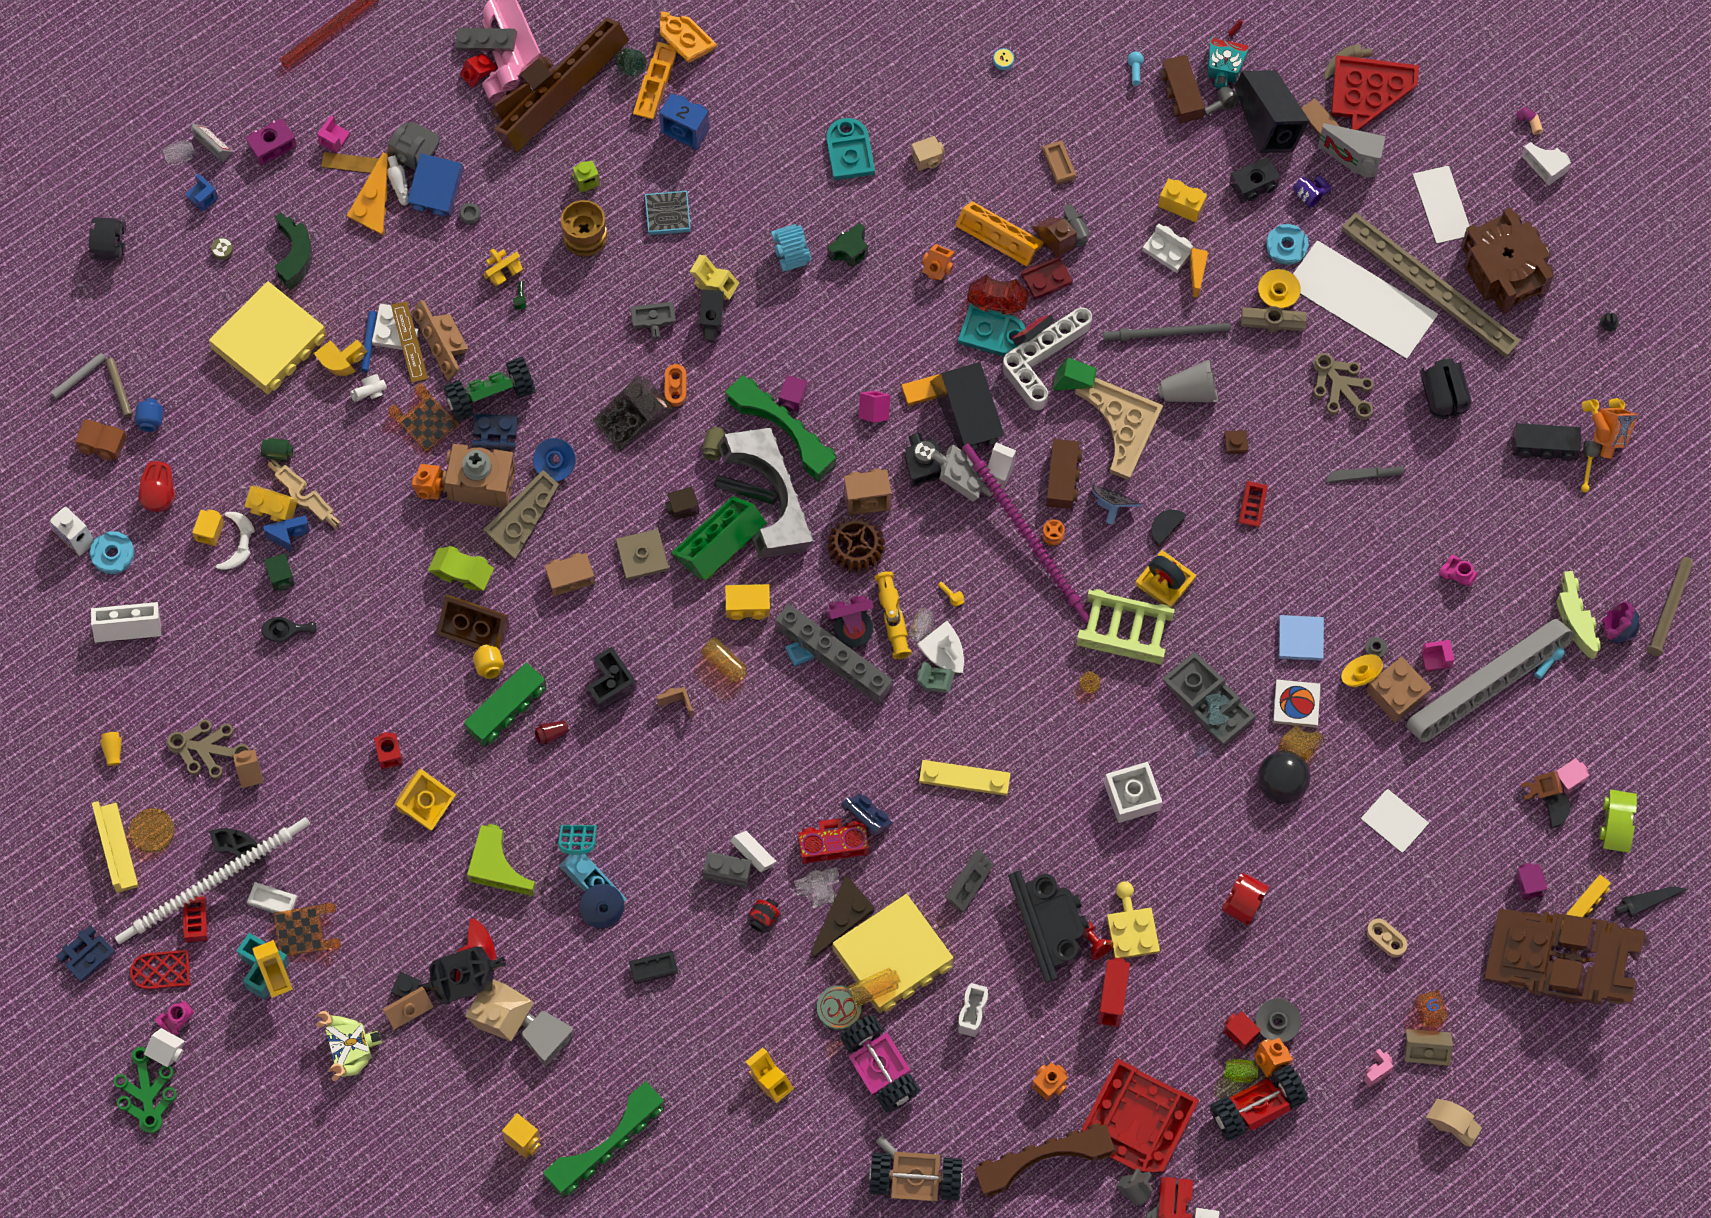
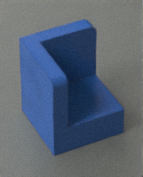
[186,174,218,212]

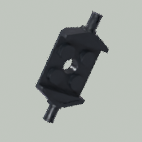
[418,946,506,1005]

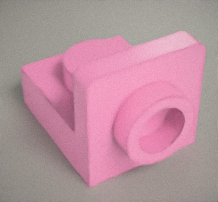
[1364,1049,1394,1088]

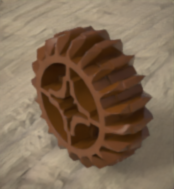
[827,515,886,573]

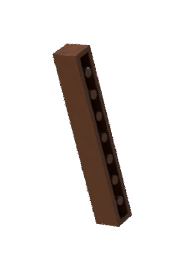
[494,17,629,152]

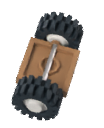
[869,1152,962,1202]

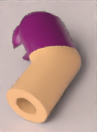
[1516,107,1543,135]

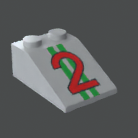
[1318,123,1386,178]

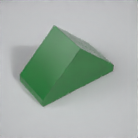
[1052,358,1097,391]

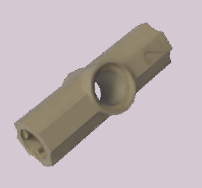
[1241,306,1307,333]

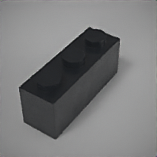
[1513,423,1581,461]

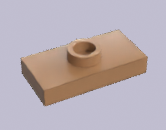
[383,987,433,1030]

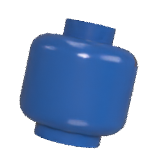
[134,398,164,432]

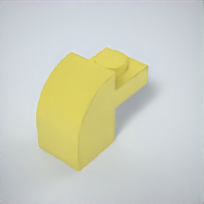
[690,255,739,300]

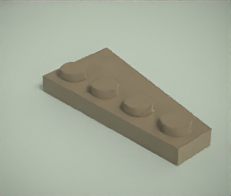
[483,470,559,561]

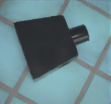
[699,289,725,343]
[905,433,944,488]

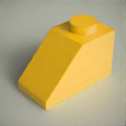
[252,940,293,998]

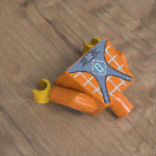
[1582,398,1638,459]

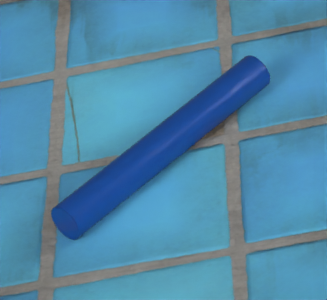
[360,311,377,373]

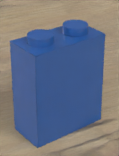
[407,153,464,217]

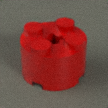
[1221,872,1270,926]

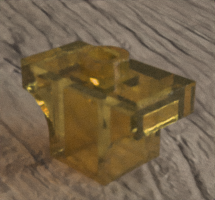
[1278,725,1323,761]

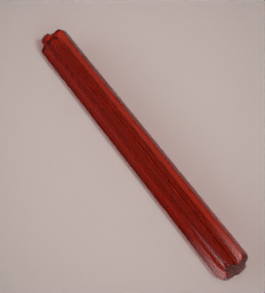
[280,0,377,68]

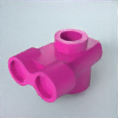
[1439,555,1478,587]
[155,1000,195,1036]

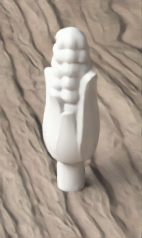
[387,155,409,206]

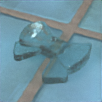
[1205,694,1230,725]

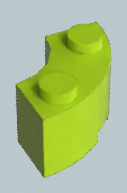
[428,546,494,591]
[1599,789,1637,853]

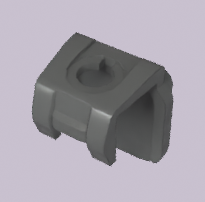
[387,122,439,171]

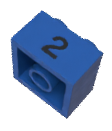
[659,93,709,150]

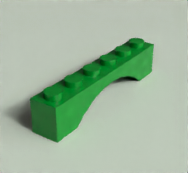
[725,375,836,483]
[543,1081,665,1198]

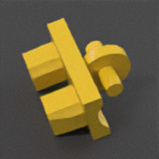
[483,249,523,287]

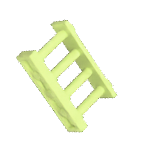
[1076,589,1175,665]

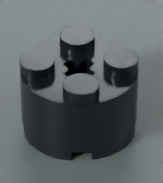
[89,217,126,261]

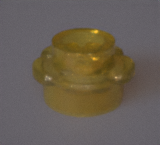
[1079,671,1101,693]

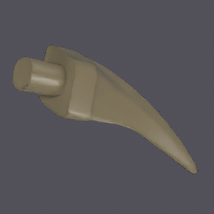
[1324,44,1373,80]

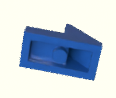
[263,515,310,552]

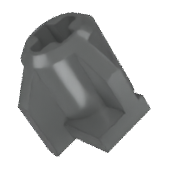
[1116,1168,1153,1205]

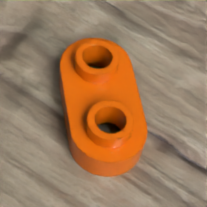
[665,364,686,407]

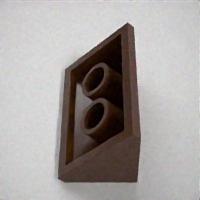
[436,594,510,650]

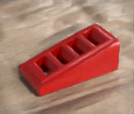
[1238,481,1268,528]
[183,896,208,943]

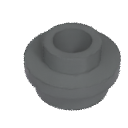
[1365,637,1387,658]

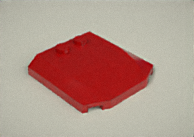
[1081,1058,1199,1172]

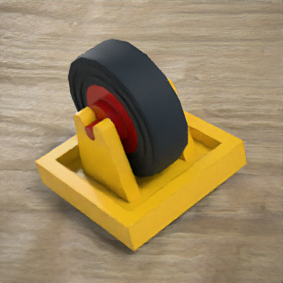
[1135,550,1197,608]

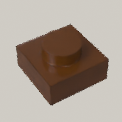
[1224,430,1248,454]

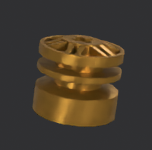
[561,200,607,257]

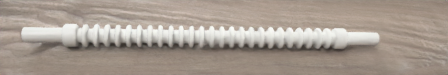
[115,817,310,944]

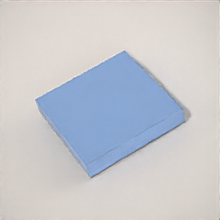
[1279,615,1324,661]

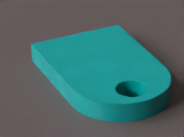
[827,118,875,180]
[958,303,1025,356]

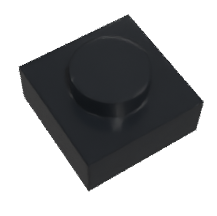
[391,972,421,998]

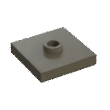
[616,529,669,581]

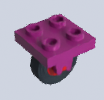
[824,595,874,647]

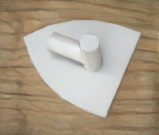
[917,621,964,673]

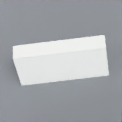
[730,831,777,872]
[247,882,298,918]

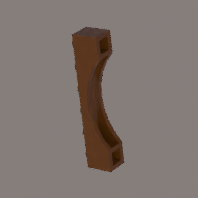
[975,1123,1116,1198]

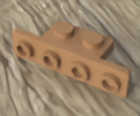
[412,300,468,381]

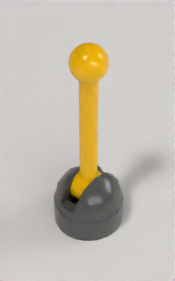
[1581,441,1601,493]

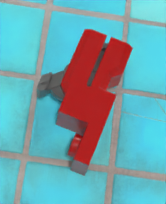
[1145,1177,1193,1218]

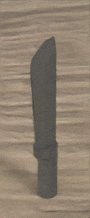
[1327,466,1404,482]

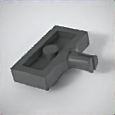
[631,302,676,340]

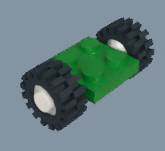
[443,356,536,422]

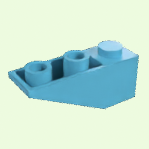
[559,854,626,910]

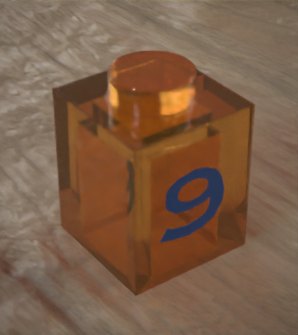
[1414,990,1448,1028]

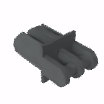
[1063,204,1089,247]

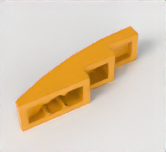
[633,42,678,120]

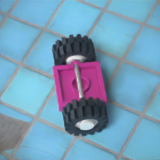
[839,1015,920,1112]

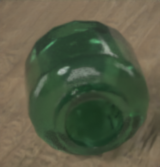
[616,48,647,77]

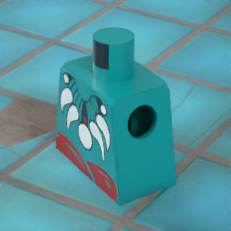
[1208,38,1249,89]

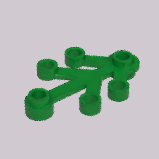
[114,1047,177,1133]

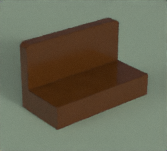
[490,83,532,122]

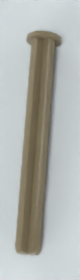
[1646,557,1693,656]

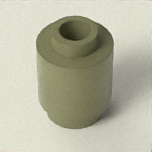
[702,427,726,461]

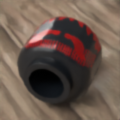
[747,898,781,933]

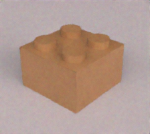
[844,469,892,516]
[1366,657,1432,724]

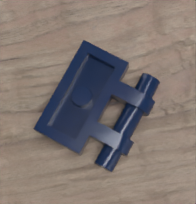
[472,414,518,451]
[56,926,116,983]

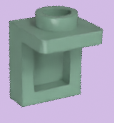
[917,662,955,693]

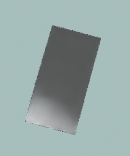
[1162,652,1256,747]

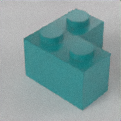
[236,933,290,1000]

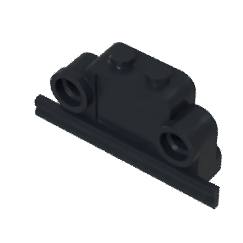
[1008,870,1090,983]

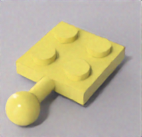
[1107,882,1160,959]

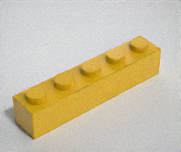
[1563,875,1611,921]

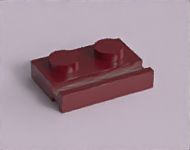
[1021,256,1073,300]

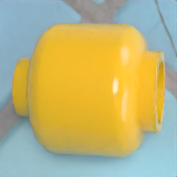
[473,645,504,679]

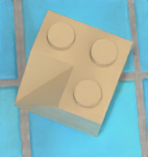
[465,980,534,1041]

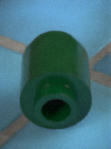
[261,438,294,461]

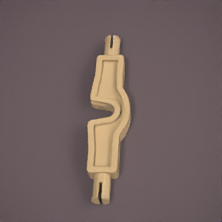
[268,460,341,529]

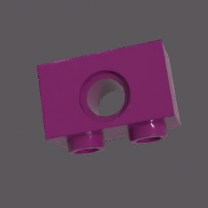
[246,118,297,166]

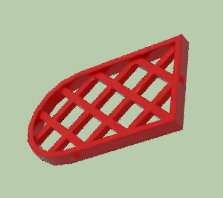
[130,950,190,990]

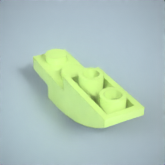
[1556,571,1600,659]

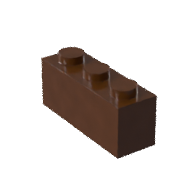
[1159,55,1205,124]
[1046,439,1083,509]

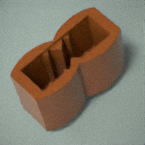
[75,419,127,461]

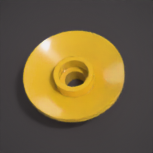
[1258,269,1301,309]
[1341,654,1383,687]

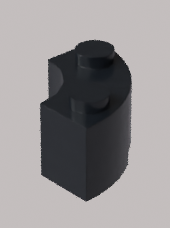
[209,828,272,867]

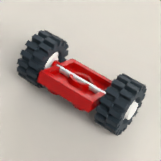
[1210,1065,1308,1141]

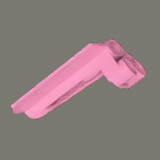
[482,0,541,103]

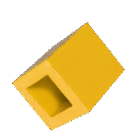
[192,509,224,546]

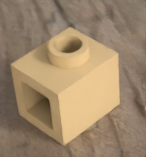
[911,136,945,171]

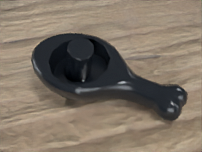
[261,617,317,642]

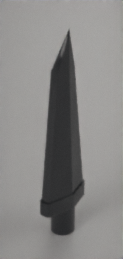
[1614,886,1688,917]

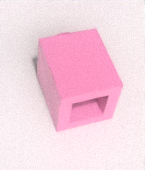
[1557,758,1589,795]

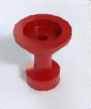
[1087,922,1114,960]

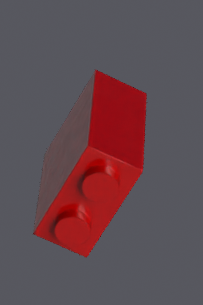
[1097,958,1130,1027]

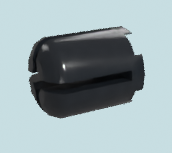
[1420,358,1472,420]

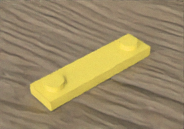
[919,760,1010,796]

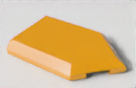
[660,11,717,63]

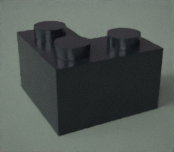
[587,646,637,713]

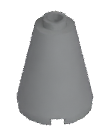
[1158,360,1218,403]

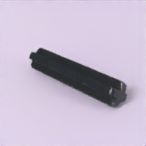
[715,475,777,504]

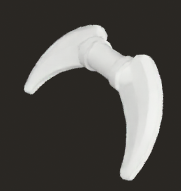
[216,512,254,570]

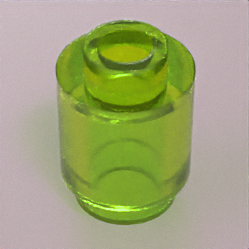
[1224,1059,1258,1083]

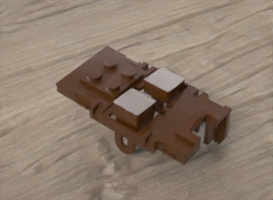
[1484,908,1650,1005]

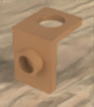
[656,687,693,718]

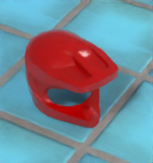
[138,461,175,512]

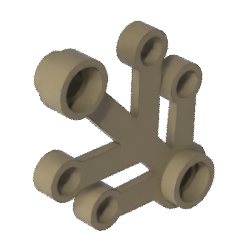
[1313,353,1374,420]
[166,719,250,780]

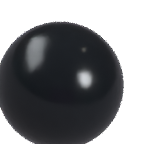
[1257,750,1311,804]

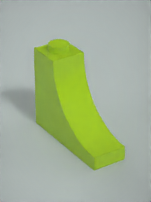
[467,824,536,896]

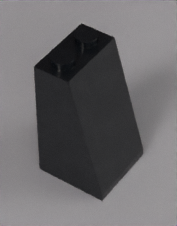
[1234,70,1310,153]
[930,362,1004,450]

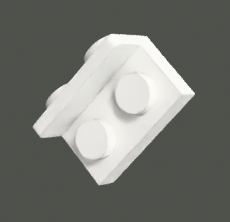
[1142,224,1193,273]

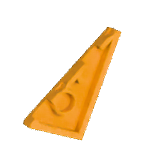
[347,152,389,236]

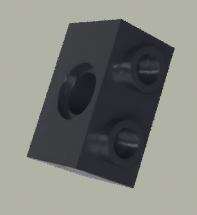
[1229,157,1280,203]

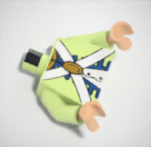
[315,1011,382,1081]

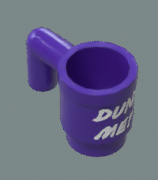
[1292,175,1331,208]

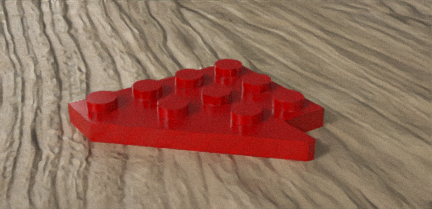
[1331,55,1419,131]

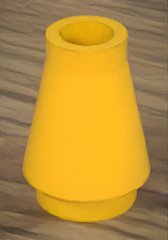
[100,732,122,766]

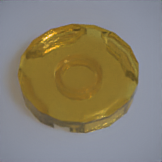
[129,808,175,853]

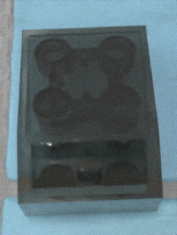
[593,376,674,451]

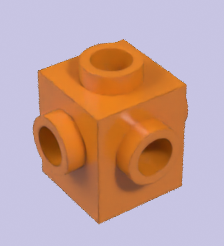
[921,244,955,280]
[412,464,444,500]
[1254,1038,1293,1078]
[1031,1062,1068,1102]

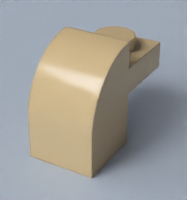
[1426,1099,1482,1147]

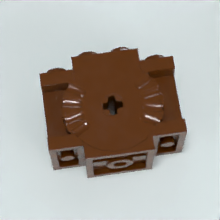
[1461,207,1554,315]

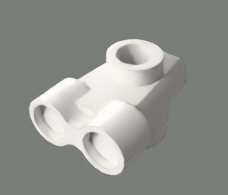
[350,374,387,402]

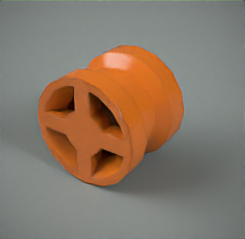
[1042,519,1065,546]

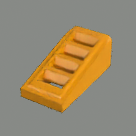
[1190,248,1208,298]

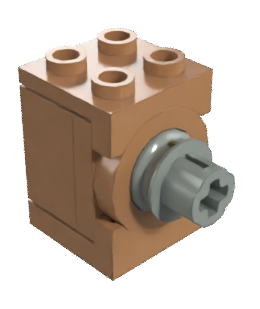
[442,444,516,508]

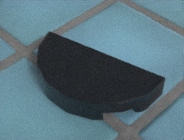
[1151,509,1187,547]
[1545,792,1570,829]

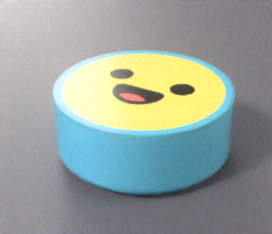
[993,48,1014,70]

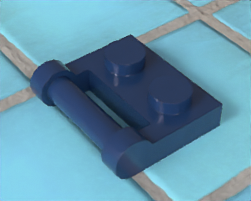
[841,794,893,836]

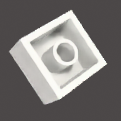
[1104,762,1162,823]

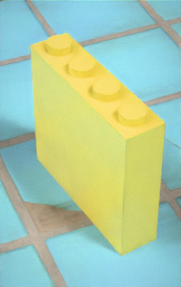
[209,281,327,394]
[832,894,954,1013]

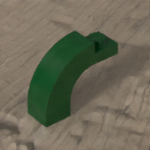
[274,212,313,290]

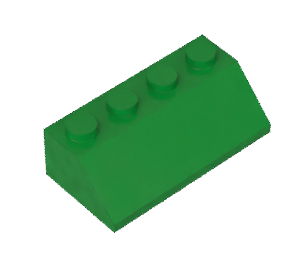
[671,496,767,580]

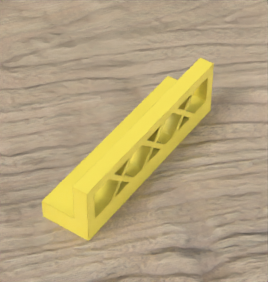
[92,801,139,893]

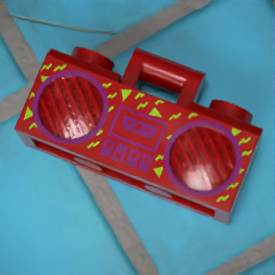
[798,818,869,864]

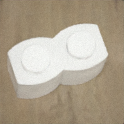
[958,983,988,1037]

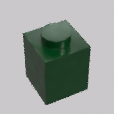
[264,554,295,591]

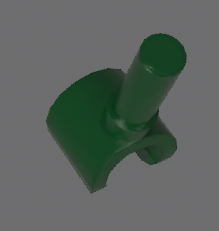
[513,281,526,310]

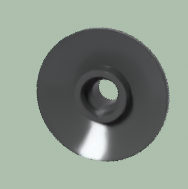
[1256,999,1301,1043]

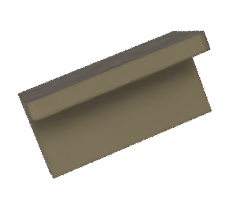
[1404,1029,1453,1066]

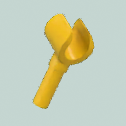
[938,582,964,606]

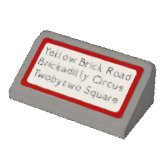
[192,124,233,162]

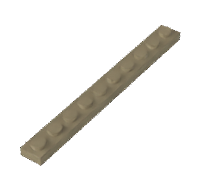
[1341,212,1521,358]

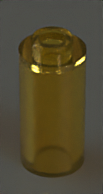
[701,637,747,683]
[848,968,901,1007]

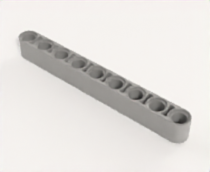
[1407,619,1574,742]

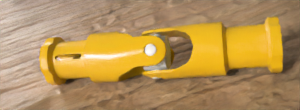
[874,571,912,659]

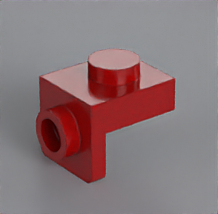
[460,53,497,88]

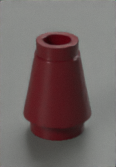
[534,720,569,745]

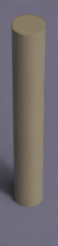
[106,358,133,418]

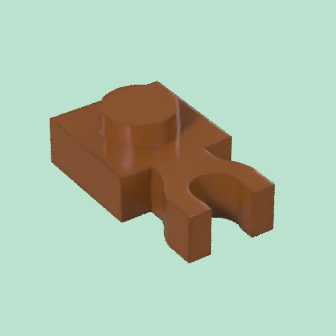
[1521,771,1563,800]

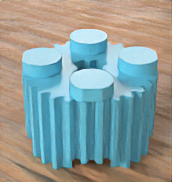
[771,224,811,271]

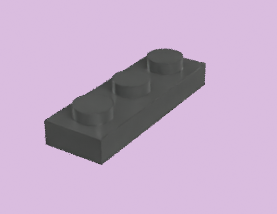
[455,28,517,51]

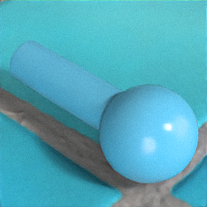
[1127,51,1144,86]
[1534,644,1565,679]

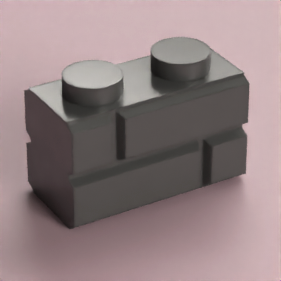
[703,852,752,888]

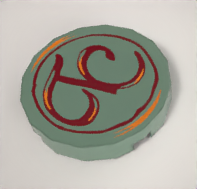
[817,985,861,1031]

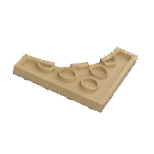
[1075,378,1163,481]

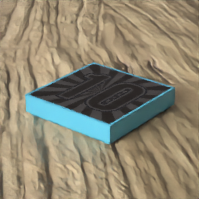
[645,191,691,235]

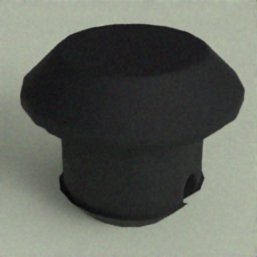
[1600,313,1619,331]

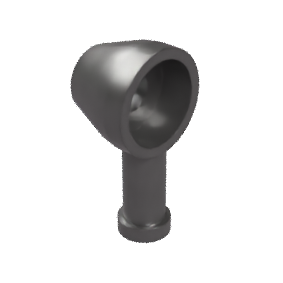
[1204,86,1239,117]

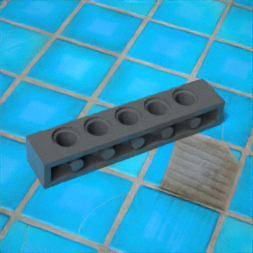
[775,604,893,705]

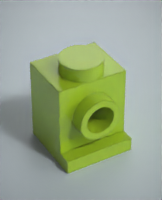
[572,160,600,193]

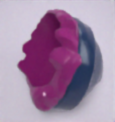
[1602,602,1640,644]

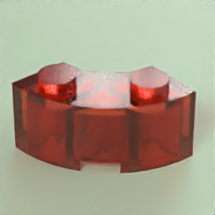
[966,275,1029,314]

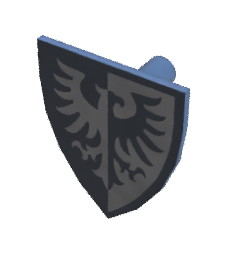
[1092,485,1142,524]

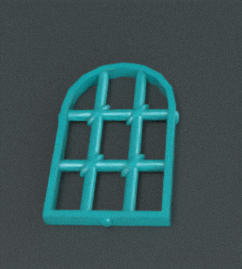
[558,825,597,855]

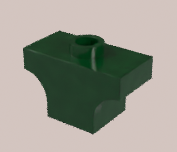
[827,222,868,267]

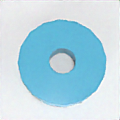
[1266,224,1309,265]
[90,531,135,574]

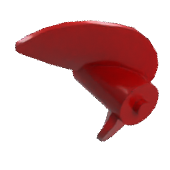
[454,918,496,981]

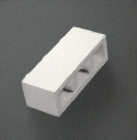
[91,602,161,642]

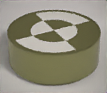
[211,238,233,260]

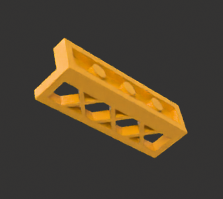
[955,201,1044,266]

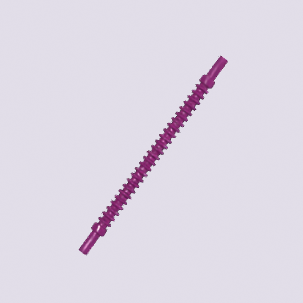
[962,443,1090,624]

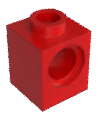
[374,732,403,769]
[1224,1011,1261,1051]

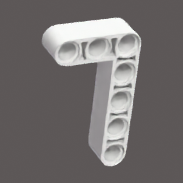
[1003,308,1092,410]

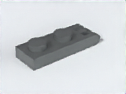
[945,849,994,912]

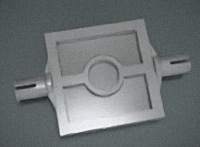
[931,445,993,502]

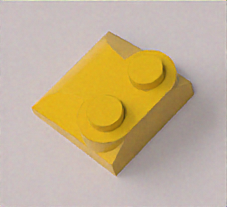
[394,768,456,831]

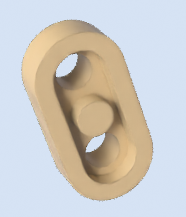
[1367,919,1407,957]

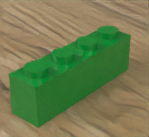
[464,662,546,747]

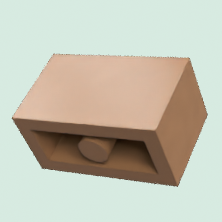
[545,553,595,597]

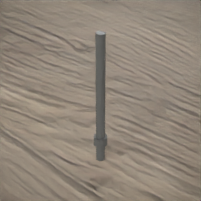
[1103,323,1231,341]

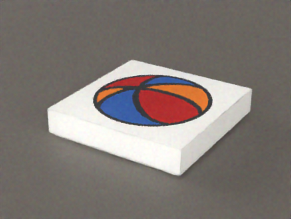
[1273,680,1320,728]

